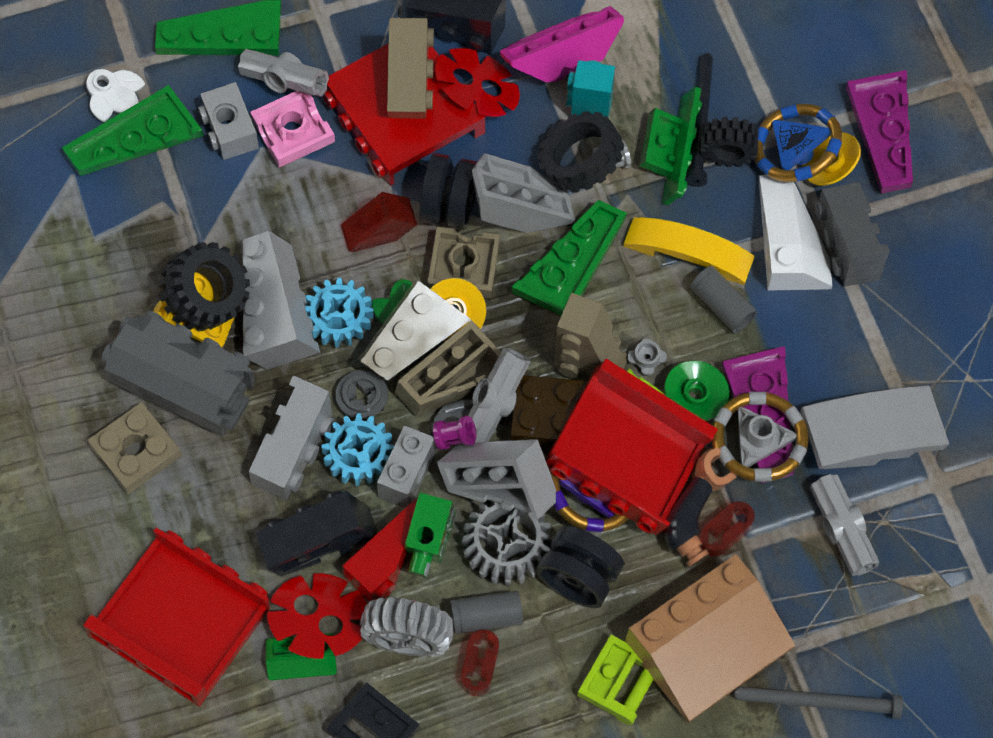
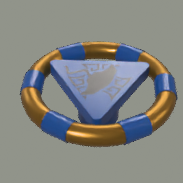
[754,104,842,182]

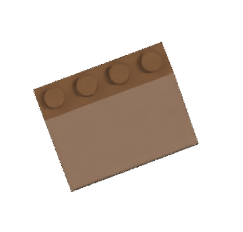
[625,554,795,723]

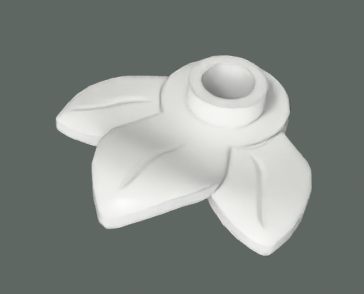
[86,69,145,123]

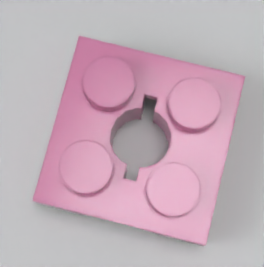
[250,91,335,168]

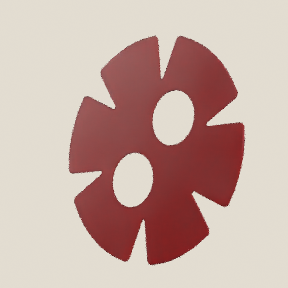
[435,48,520,117]
[267,573,367,659]

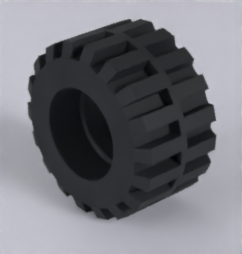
[158,242,250,331]

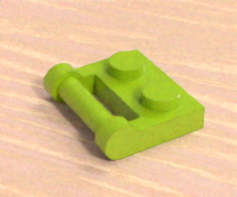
[577,635,653,726]

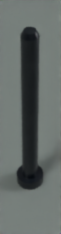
[685,53,713,187]

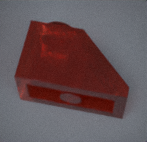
[341,192,418,253]

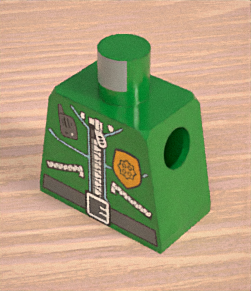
[405,492,456,578]

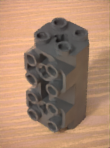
[101,311,255,436]

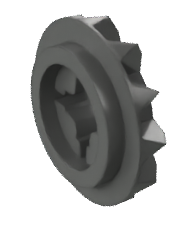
[335,370,388,419]

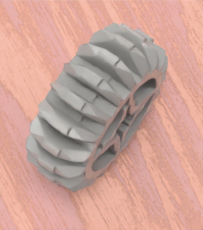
[462,501,553,586]
[360,597,453,658]

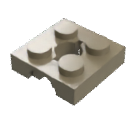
[428,227,500,298]
[87,402,182,494]

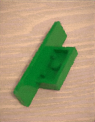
[639,86,702,206]

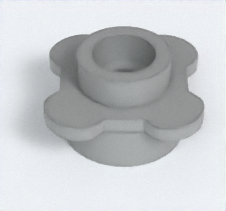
[628,339,667,376]

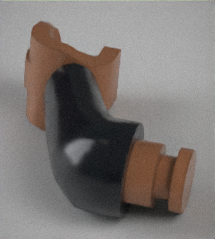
[663,448,737,567]

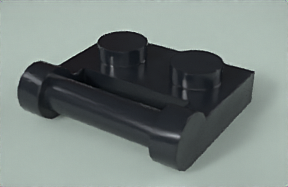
[326,682,420,738]

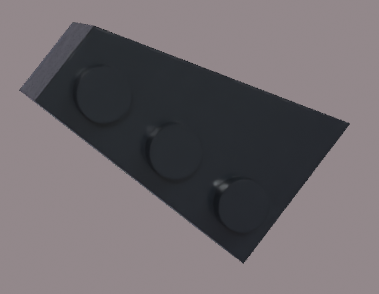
[406,0,506,55]
[256,490,378,577]

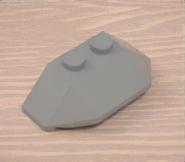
[472,153,575,233]

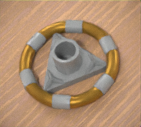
[712,392,808,482]

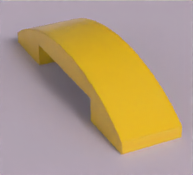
[623,217,755,285]

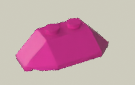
[500,6,624,83]

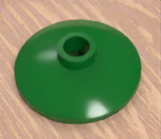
[664,360,729,421]

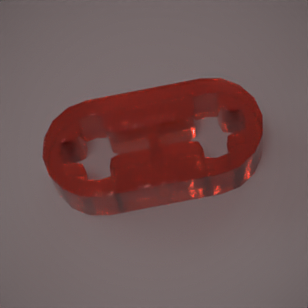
[700,501,755,556]
[461,630,499,696]

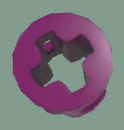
[433,415,477,450]

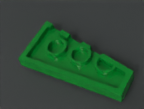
[155,0,282,56]
[62,85,203,176]
[511,200,627,316]

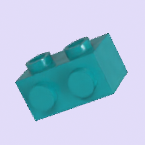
[566,60,615,118]

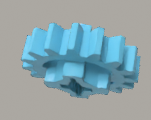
[305,278,374,348]
[322,413,394,486]

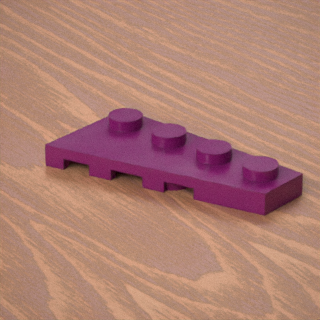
[846,70,913,194]
[722,346,795,484]

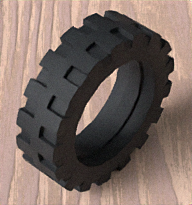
[537,111,624,192]

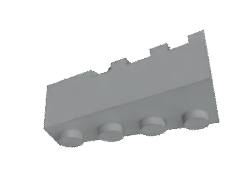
[243,231,320,370]

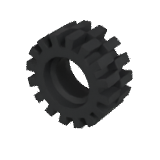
[701,117,759,167]

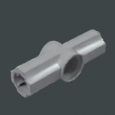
[238,49,329,97]
[468,348,531,442]
[810,474,880,576]

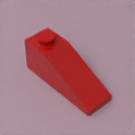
[342,499,417,601]

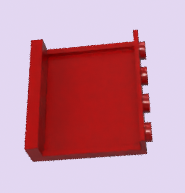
[322,43,485,186]
[545,358,718,535]
[83,527,271,707]

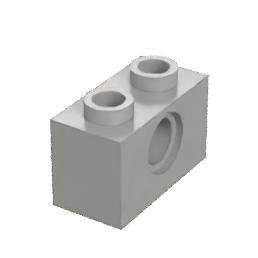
[198,82,259,160]
[377,425,436,508]

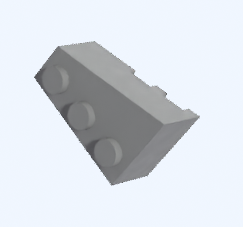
[249,375,335,500]
[437,440,557,519]

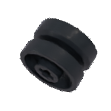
[419,153,477,230]
[536,526,625,609]

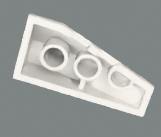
[759,175,832,291]

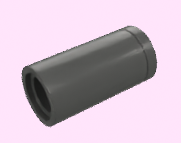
[690,266,758,334]
[450,591,523,634]

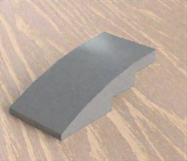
[800,386,949,469]

